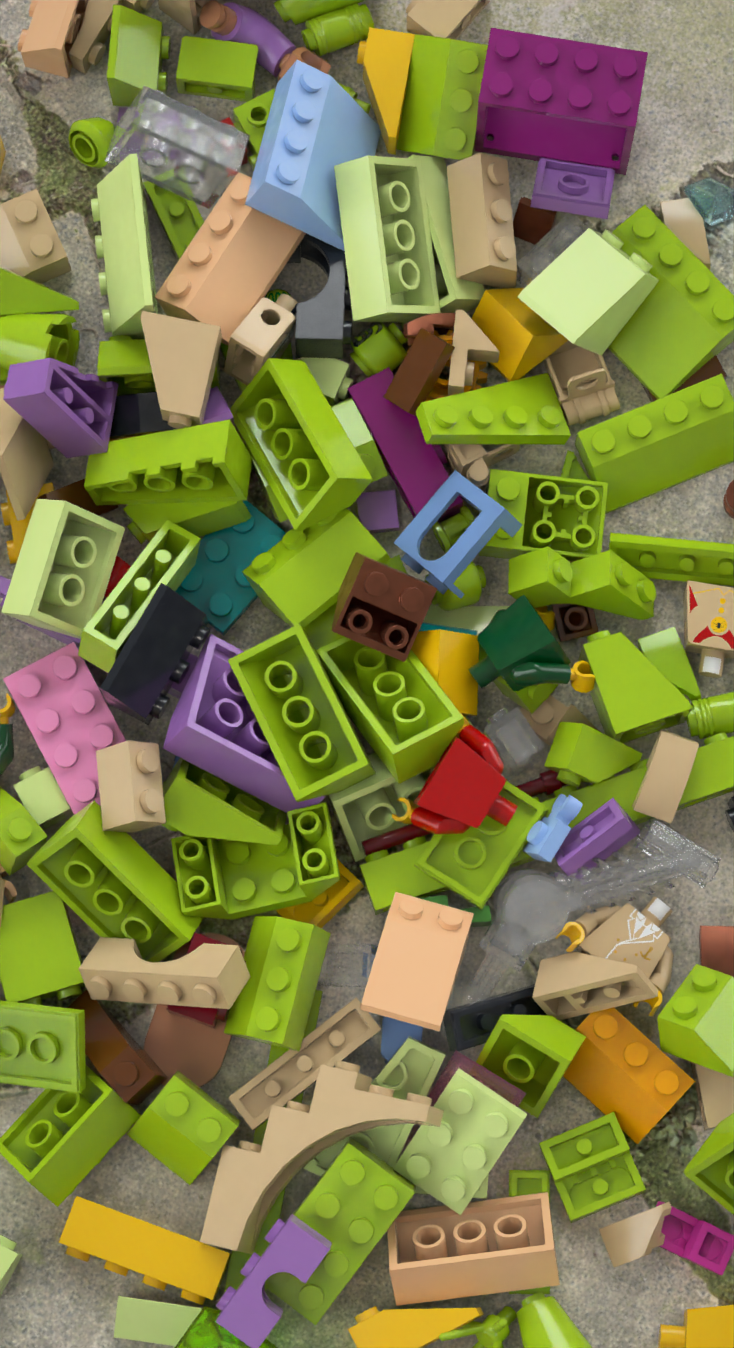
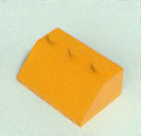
[563,1007,695,1144]

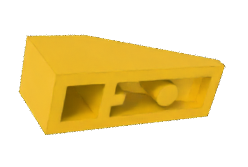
[357,27,415,155]
[348,1306,485,1348]

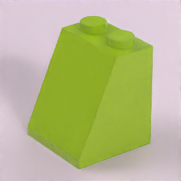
[578,630,692,744]

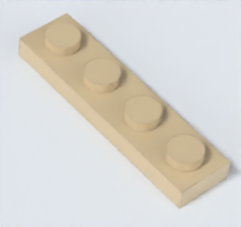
[228,997,381,1131]

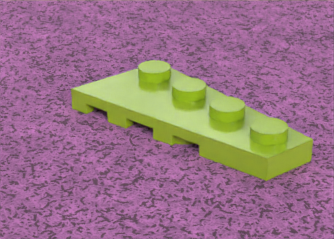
[415,373,571,445]

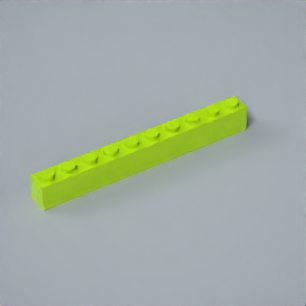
[360,732,734,915]

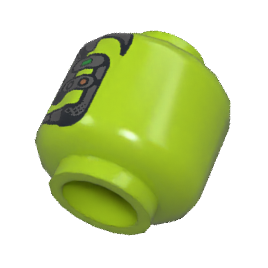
[349,322,408,378]

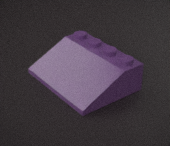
[163,634,325,813]

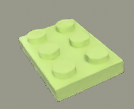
[393,1068,528,1215]

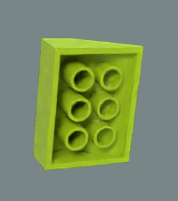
[608,204,734,399]

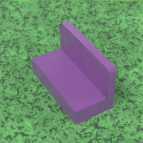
[554,798,640,879]

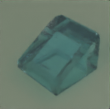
[684,178,734,226]

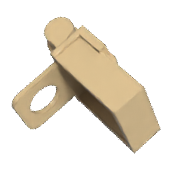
[543,340,620,426]
[443,444,521,492]

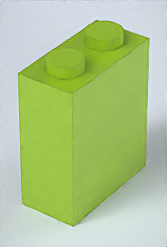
[0,891,86,1005]

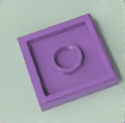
[530,157,615,219]

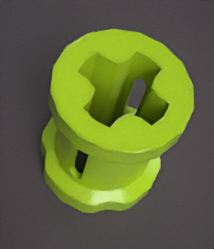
[432,505,475,554]

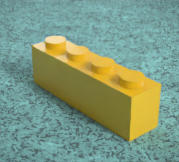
[58,1196,231,1305]

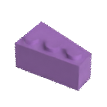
[3,358,119,458]

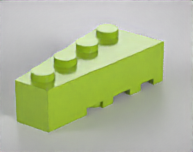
[84,419,252,505]

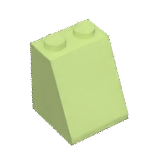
[518,228,659,356]

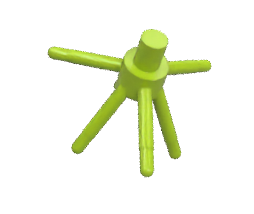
[439,1306,517,1348]

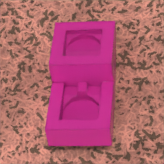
[656,1201,734,1276]

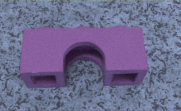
[215,1214,332,1348]

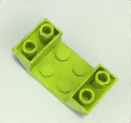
[171,802,340,920]

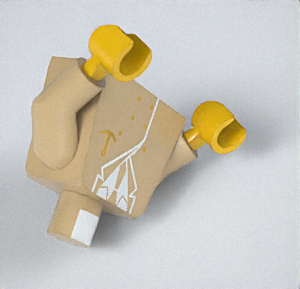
[555,896,674,1016]

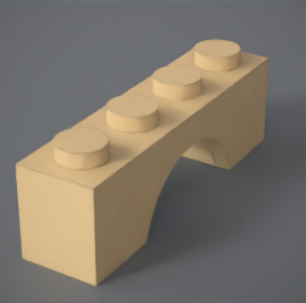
[78,937,251,1009]

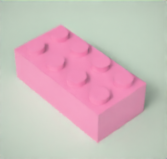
[3,642,126,815]

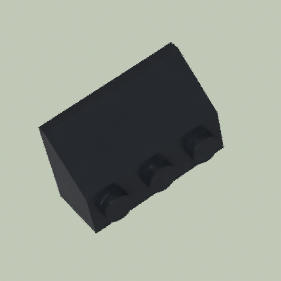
[100,583,210,726]

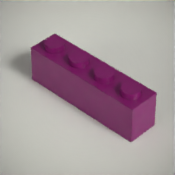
[347,367,463,523]

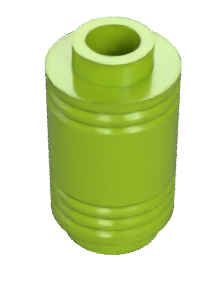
[301,3,375,57]
[686,692,734,739]

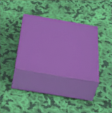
[357,490,399,533]

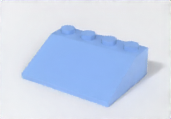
[245,60,381,251]

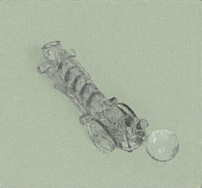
[446,817,721,1010]

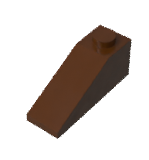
[67,989,168,1105]

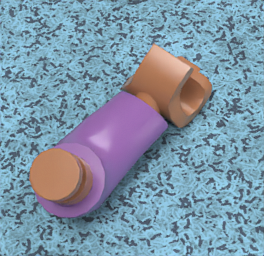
[200,0,331,81]

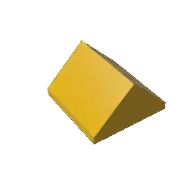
[471,288,568,382]
[411,629,479,716]

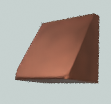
[513,197,557,247]

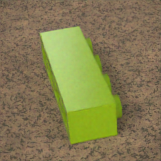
[78,519,201,673]

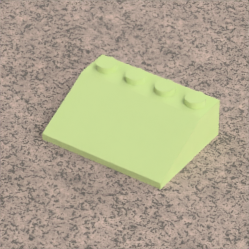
[91,153,158,340]

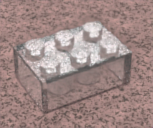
[105,85,250,209]

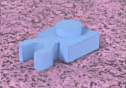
[523,794,583,863]

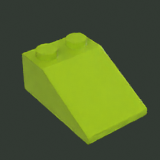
[161,758,287,845]

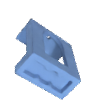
[394,470,523,599]

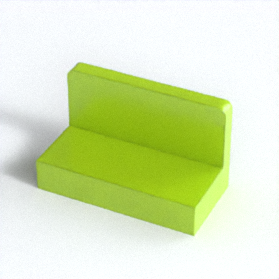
[176,36,258,102]

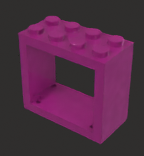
[475,28,648,175]

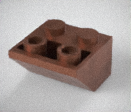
[331,552,437,662]

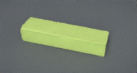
[114,1296,238,1348]

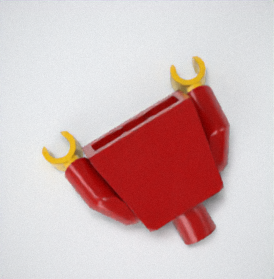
[392,714,518,834]

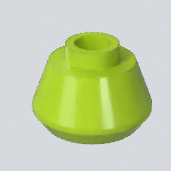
[68,117,118,168]

